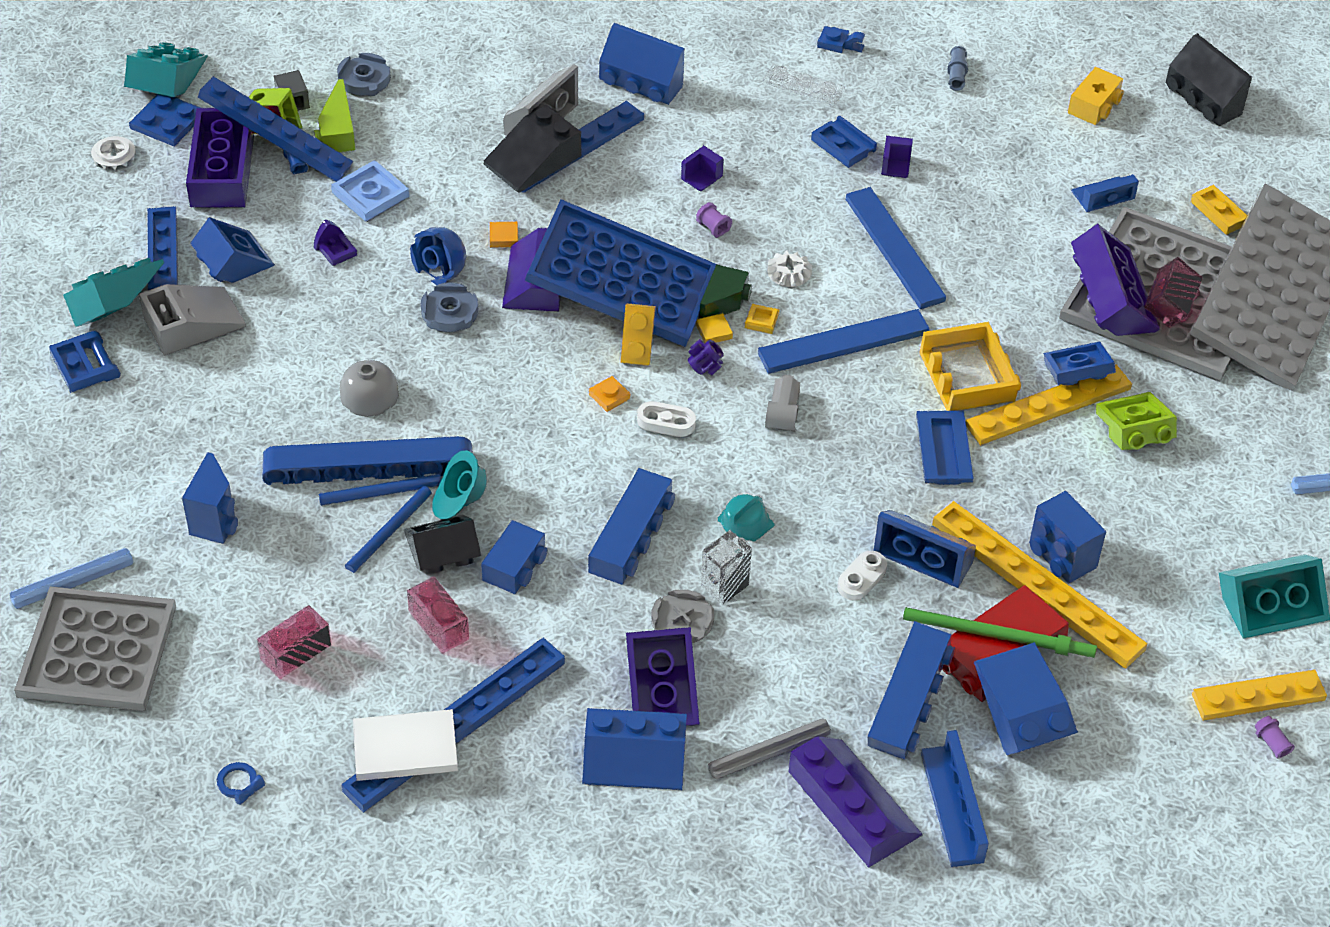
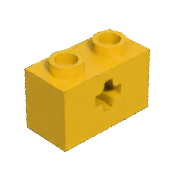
[1068,67,1124,125]

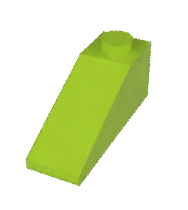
[314,79,355,152]

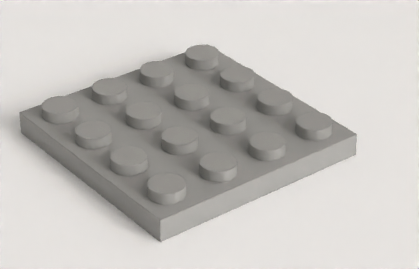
[14,586,176,711]

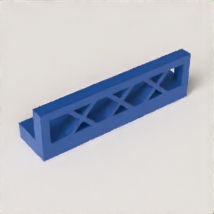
[921,730,989,867]

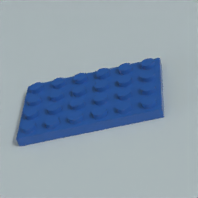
[525,199,716,347]

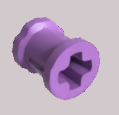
[696,202,732,238]

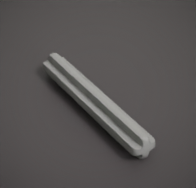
[708,719,831,779]

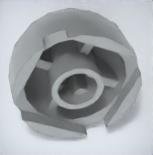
[339,360,399,417]

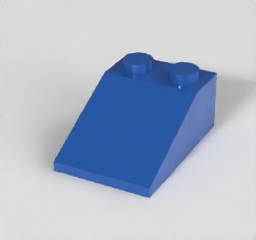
[974,642,1078,755]

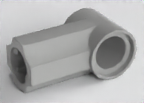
[765,375,800,432]

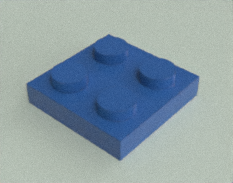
[129,94,201,147]
[1043,341,1116,385]

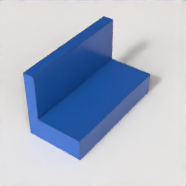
[1071,174,1139,212]

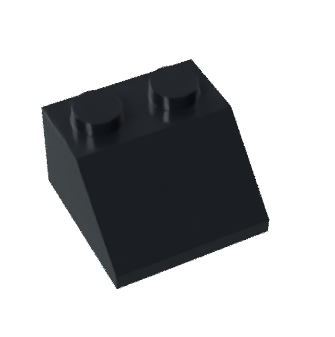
[404,515,481,574]

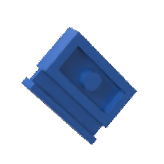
[811,115,877,168]

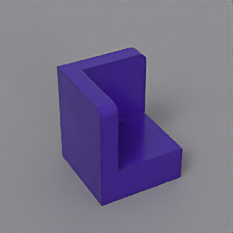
[881,135,913,178]
[681,145,724,191]

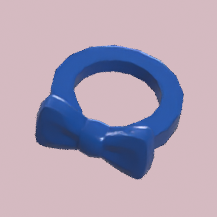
[217,762,265,805]

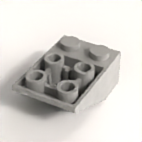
[139,284,246,356]

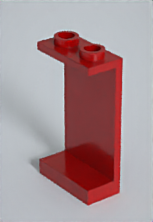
[942,585,1069,702]

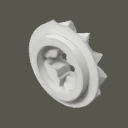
[91,136,136,171]
[767,251,812,287]

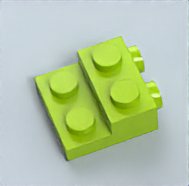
[1096,392,1177,450]

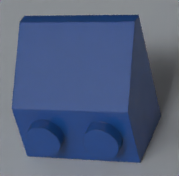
[191,217,275,283]
[182,452,238,544]

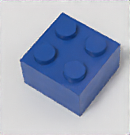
[1029,491,1106,584]

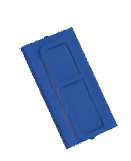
[916,410,974,485]

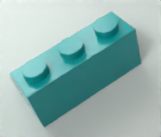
[1219,555,1330,639]

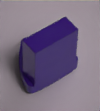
[313,219,357,266]

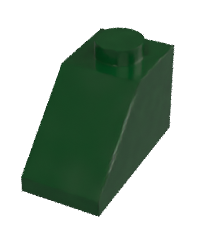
[699,264,752,319]

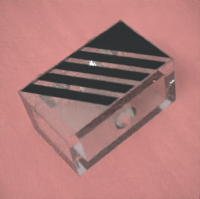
[701,530,752,605]

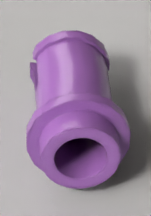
[1255,716,1295,759]

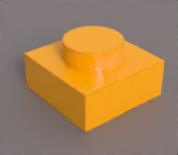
[589,376,630,412]

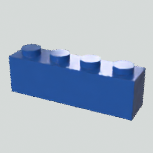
[588,468,675,585]
[867,621,955,760]

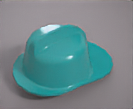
[432,450,487,520]
[717,494,775,542]

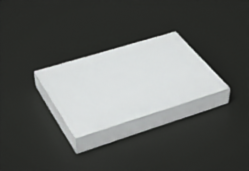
[353,709,458,781]

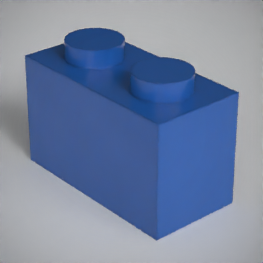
[481,520,548,594]

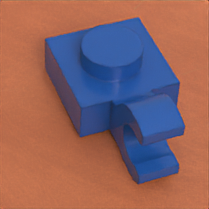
[817,26,865,53]

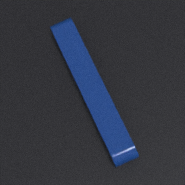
[262,437,473,485]

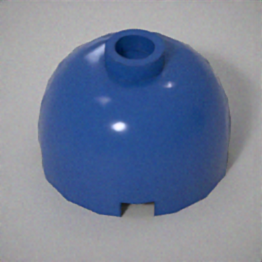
[410,227,467,285]

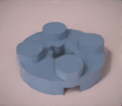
[337,53,391,96]
[421,283,478,332]

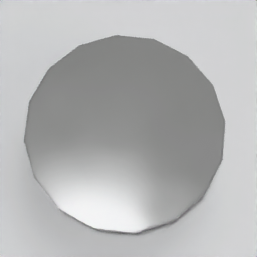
[651,590,714,643]

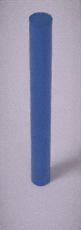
[319,474,441,505]
[345,486,432,573]

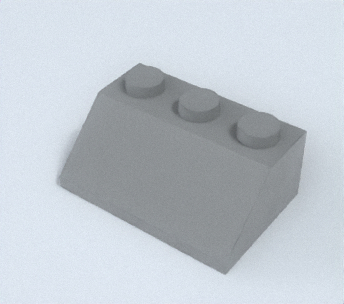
[503,64,578,136]

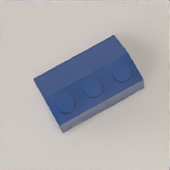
[599,23,685,105]
[873,510,976,588]
[582,708,687,790]

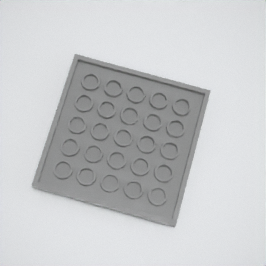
[1059,207,1232,381]

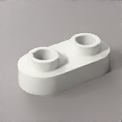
[637,401,696,437]
[837,551,887,600]

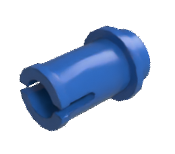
[283,150,308,175]

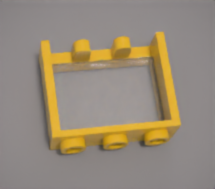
[919,322,1021,411]

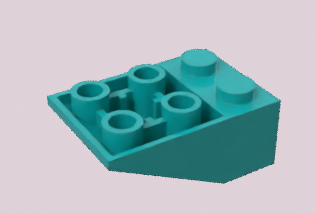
[124,42,208,97]
[63,258,164,327]

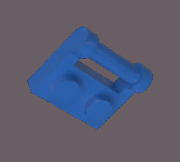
[49,331,121,393]

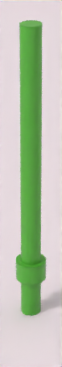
[903,607,1097,658]

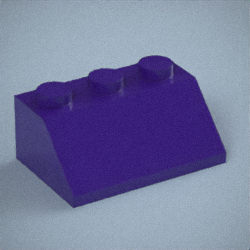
[502,228,561,312]

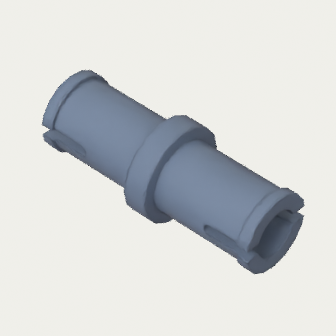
[947,46,968,91]

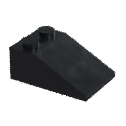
[484,104,582,193]

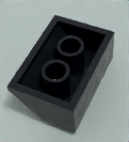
[1165,33,1252,126]

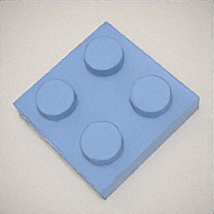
[331,160,409,222]

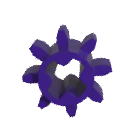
[688,339,724,376]

